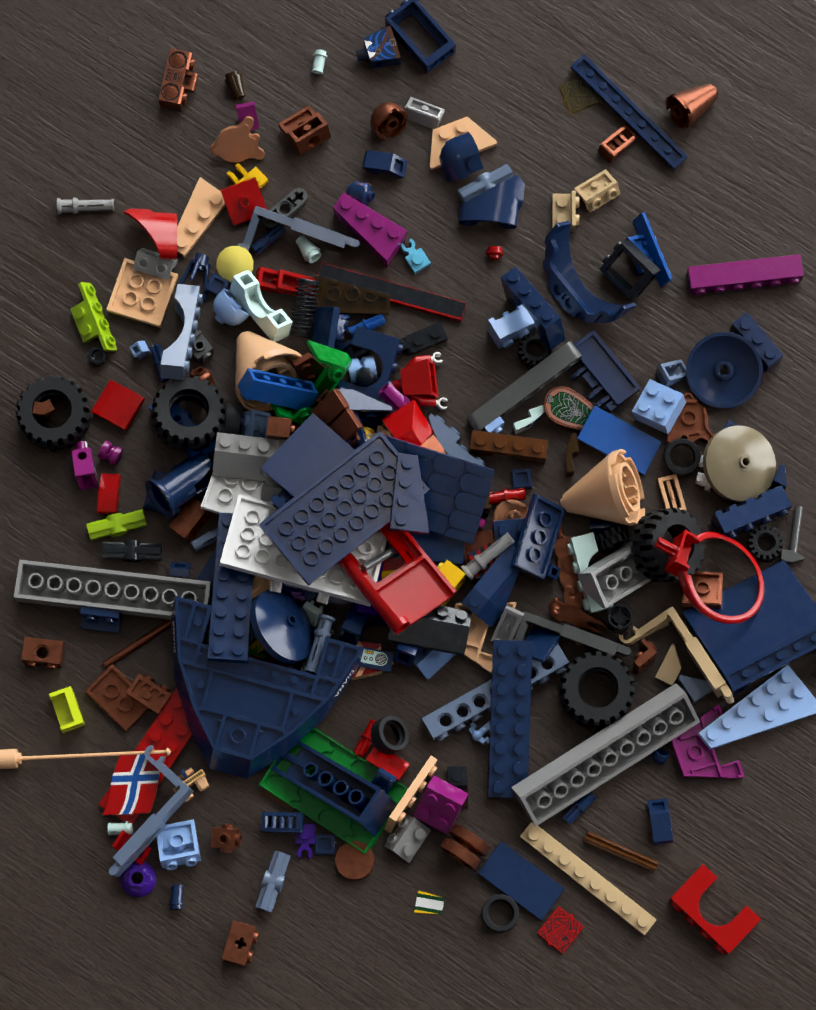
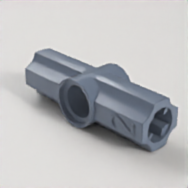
[458,164,514,203]
[255,851,291,913]

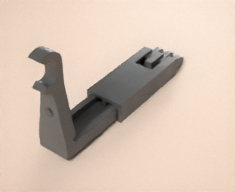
[514,612,632,658]

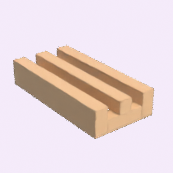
[657,474,686,511]

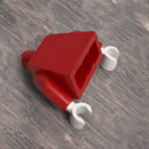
[392,352,448,410]

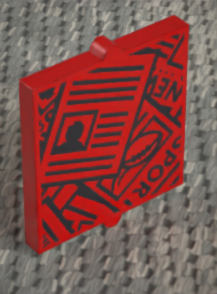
[537,906,584,954]

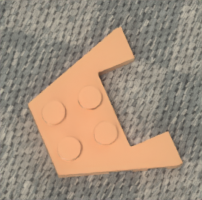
[455,602,517,674]

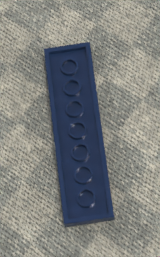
[208,512,254,663]
[487,640,533,798]

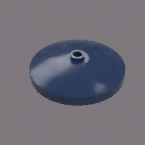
[686,332,763,408]
[250,589,314,664]

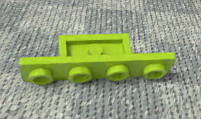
[70,282,117,352]

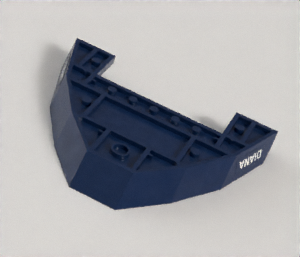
[171,596,364,779]

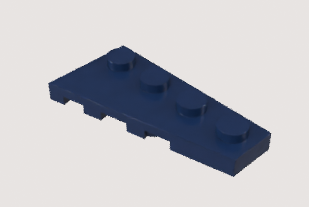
[390,453,429,535]

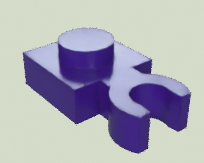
[295,824,316,858]

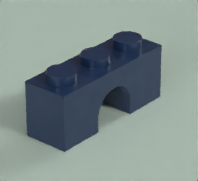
[730,312,783,372]

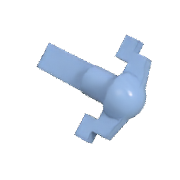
[469,721,490,744]

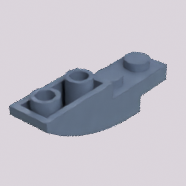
[429,414,485,466]

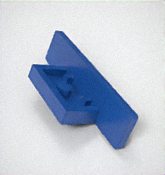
[625,213,672,287]

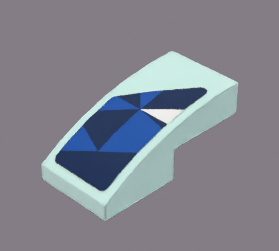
[513,405,545,435]

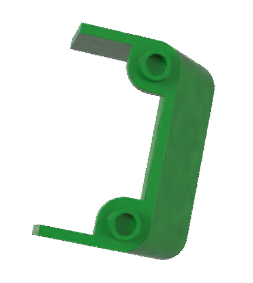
[271,340,352,424]

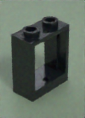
[599,239,661,301]

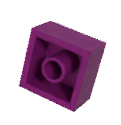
[413,776,469,835]

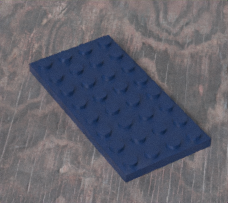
[259,431,430,586]

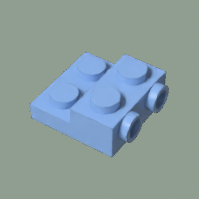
[157,819,201,870]

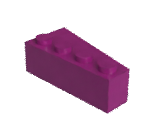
[333,192,407,267]

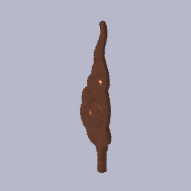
[554,523,583,645]

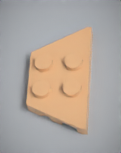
[430,117,497,171]

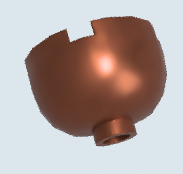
[370,102,408,140]

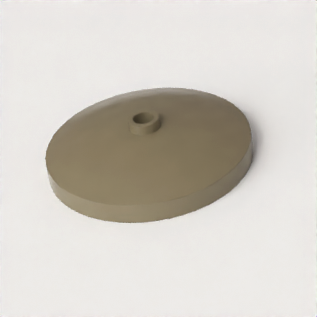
[703,425,776,502]

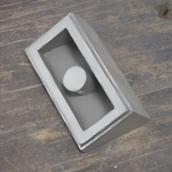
[404,97,445,129]

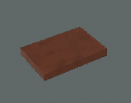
[85,664,149,732]

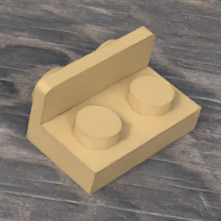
[574,169,620,212]
[552,191,579,232]

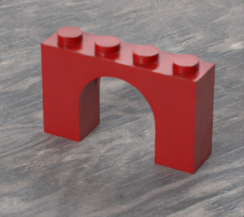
[669,864,761,955]

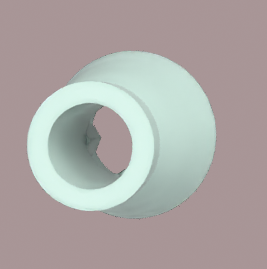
[296,235,321,263]

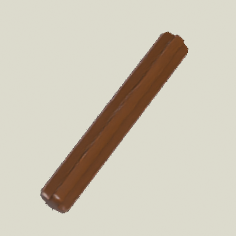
[584,832,658,871]

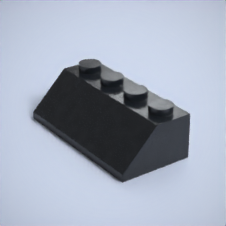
[387,606,472,656]

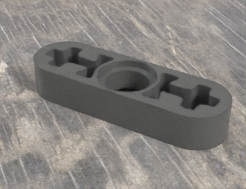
[262,188,308,231]

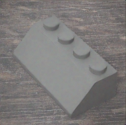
[212,432,285,482]
[577,541,651,608]

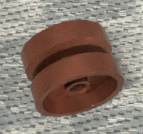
[440,823,491,871]

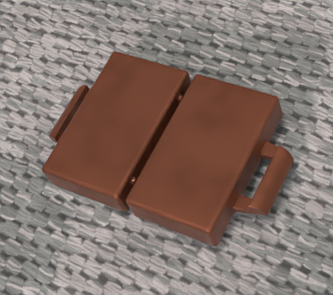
[311,389,363,448]

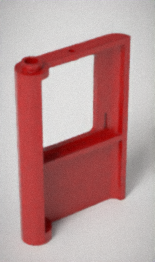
[338,523,456,634]

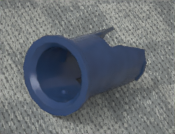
[145,452,213,518]

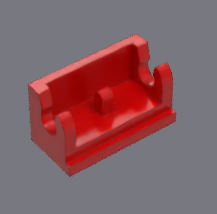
[366,746,410,782]

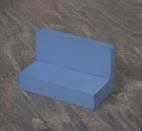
[413,648,455,679]

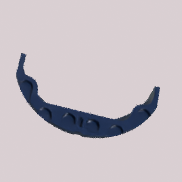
[543,221,637,324]

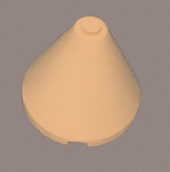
[235,331,301,412]
[560,449,645,526]

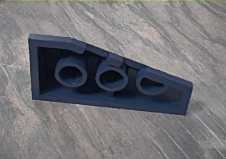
[461,544,519,627]

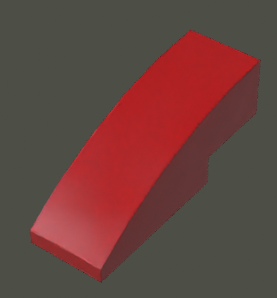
[255,267,315,296]

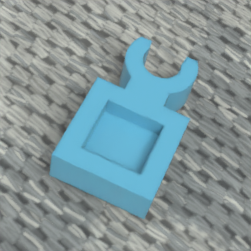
[401,239,431,274]

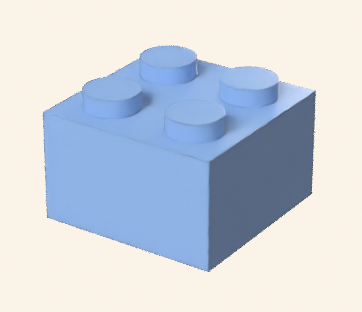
[632,379,686,434]

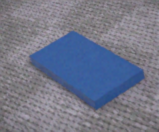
[577,406,661,476]

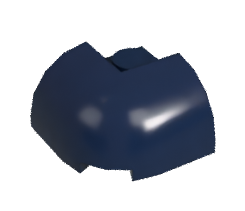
[439,132,484,181]

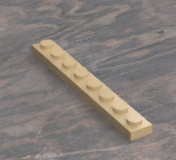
[520,822,657,936]

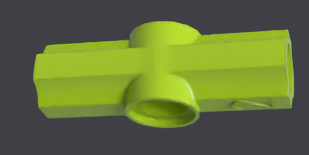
[87,509,147,540]

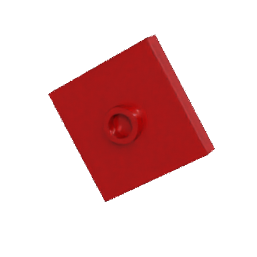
[220,177,267,226]

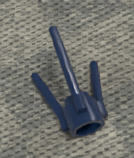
[176,253,211,302]

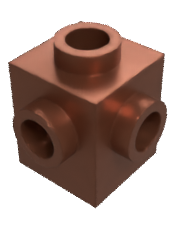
[210,824,242,853]

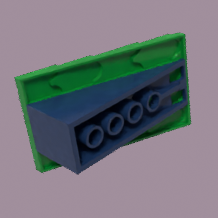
[259,728,408,854]

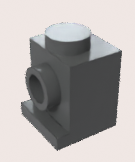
[191,330,214,363]

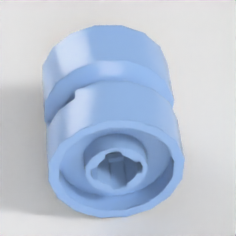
[348,355,378,384]

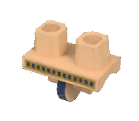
[173,767,209,802]

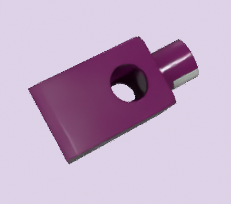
[72,441,99,490]

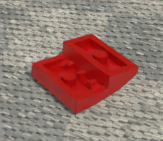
[91,380,145,431]

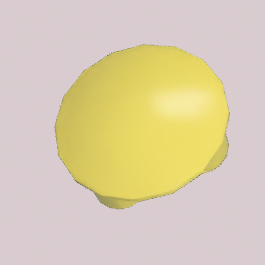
[216,246,254,283]

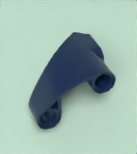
[458,175,525,229]

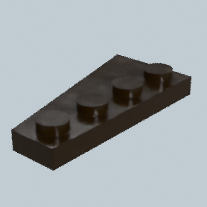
[314,275,391,315]

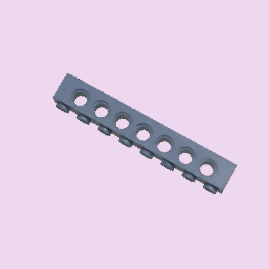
[422,643,569,741]

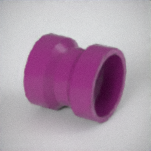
[98,440,124,466]

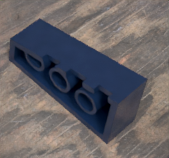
[711,485,792,541]

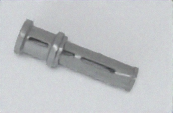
[57,197,114,215]
[461,532,515,580]

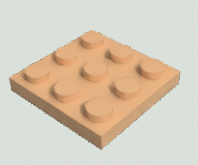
[106,258,178,328]

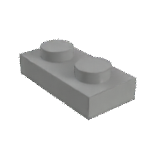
[491,606,524,641]

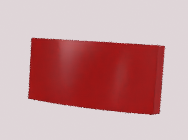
[97,474,121,514]

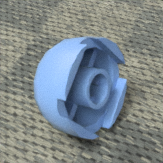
[213,289,250,326]

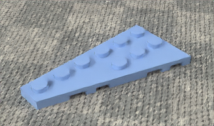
[698,665,816,750]

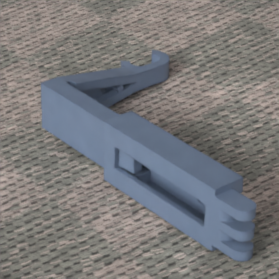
[237,206,360,252]
[109,745,194,877]

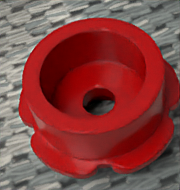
[485,246,504,260]

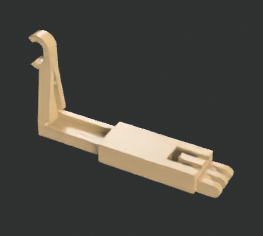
[619,606,734,704]

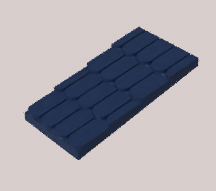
[375,431,495,544]

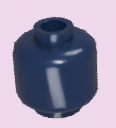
[346,181,375,206]

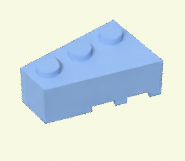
[487,305,537,349]

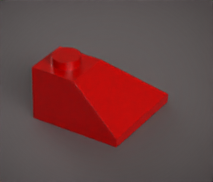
[382,399,433,446]

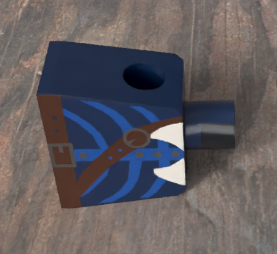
[355,26,401,68]

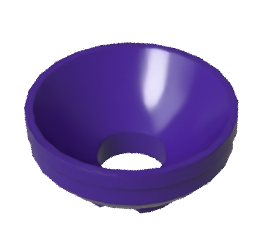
[121,862,157,897]

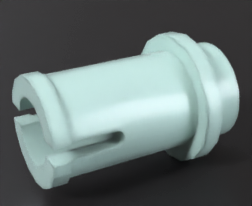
[311,49,328,75]
[108,821,133,835]

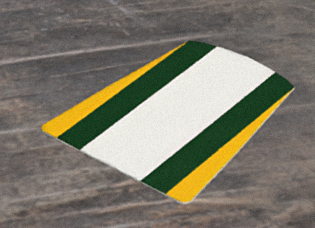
[414,891,444,914]

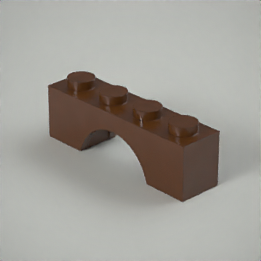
[470,430,548,464]

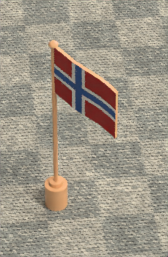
[0,748,171,815]

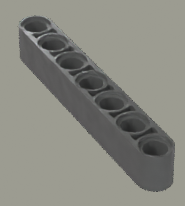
[466,341,583,432]

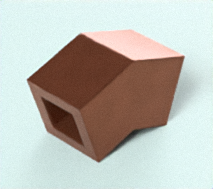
[32,399,56,418]

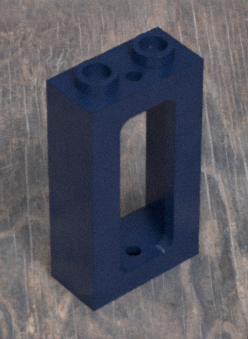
[385,0,456,73]

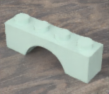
[230,270,292,342]
[567,532,614,614]

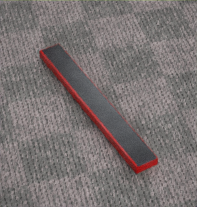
[318,263,467,322]

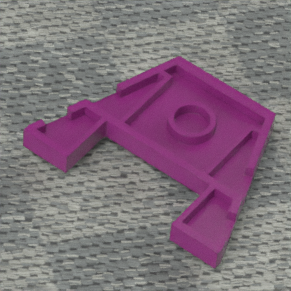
[670,705,745,779]

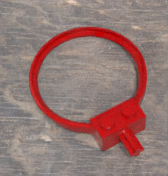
[654,530,764,624]

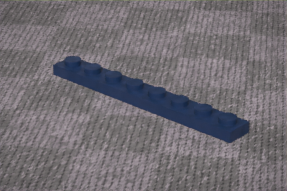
[570,54,688,170]

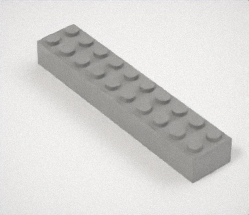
[14,559,213,620]
[511,683,700,826]

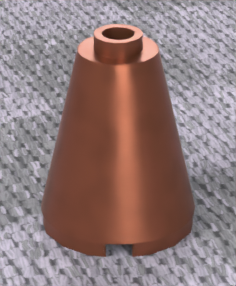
[665,84,718,129]

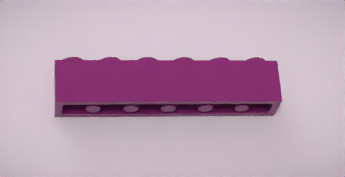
[687,254,804,295]

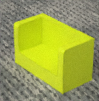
[49,686,85,733]

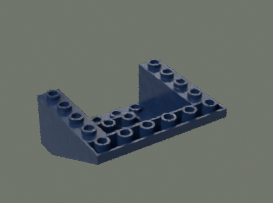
[682,560,816,696]

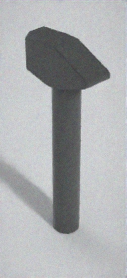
[780,506,804,563]
[361,543,397,572]

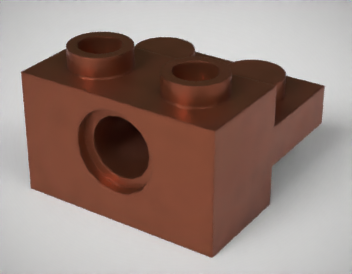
[278,105,331,156]

